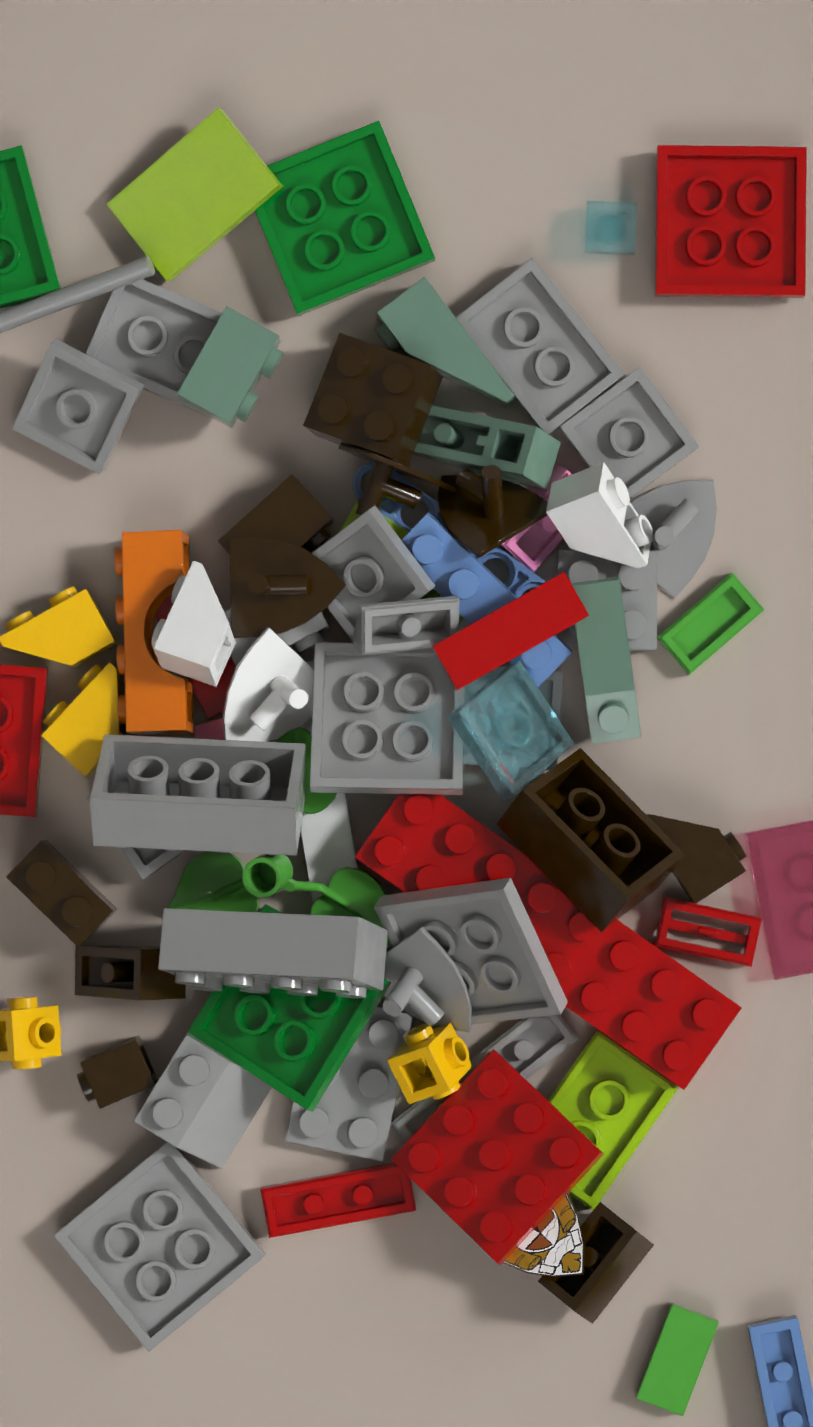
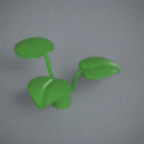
[168,727,391,949]

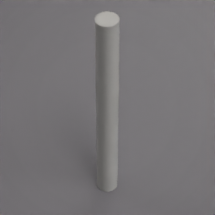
[0,256,155,333]

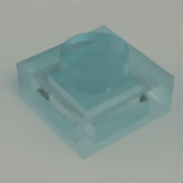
[584,201,637,255]

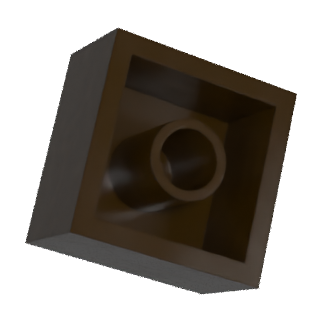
[303,333,443,467]

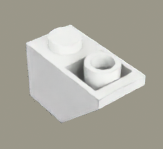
[546,462,654,569]
[152,561,236,687]

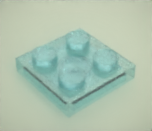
[447,661,574,801]

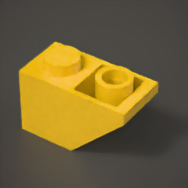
[0,586,119,667]
[41,662,123,777]

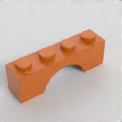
[114,530,194,736]

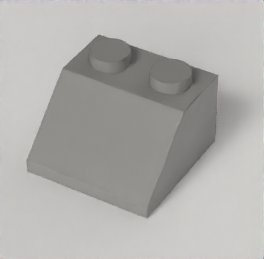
[134,1032,272,1168]

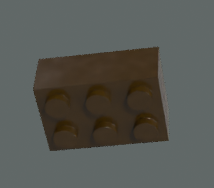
[496,748,686,932]

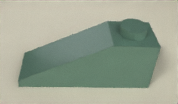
[375,277,515,408]
[413,405,561,490]
[571,577,641,744]

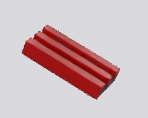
[653,897,762,967]

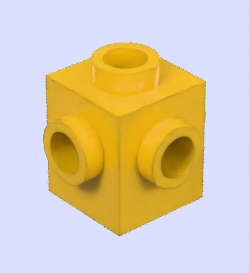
[0,996,62,1069]
[387,1022,472,1104]

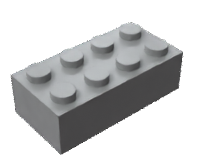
[90,734,307,856]
[158,908,388,999]

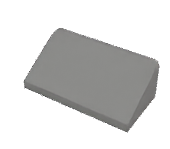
[354,596,459,655]

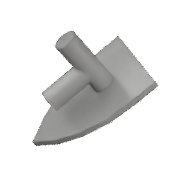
[631,480,717,599]
[383,927,471,1032]

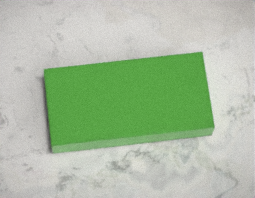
[657,573,764,675]
[635,1302,719,1416]

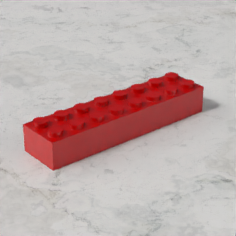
[355,794,742,1090]

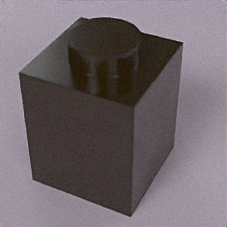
[77,1036,158,1109]

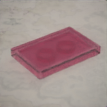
[745,820,813,980]

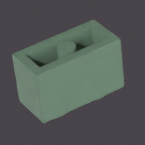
[177,306,284,428]

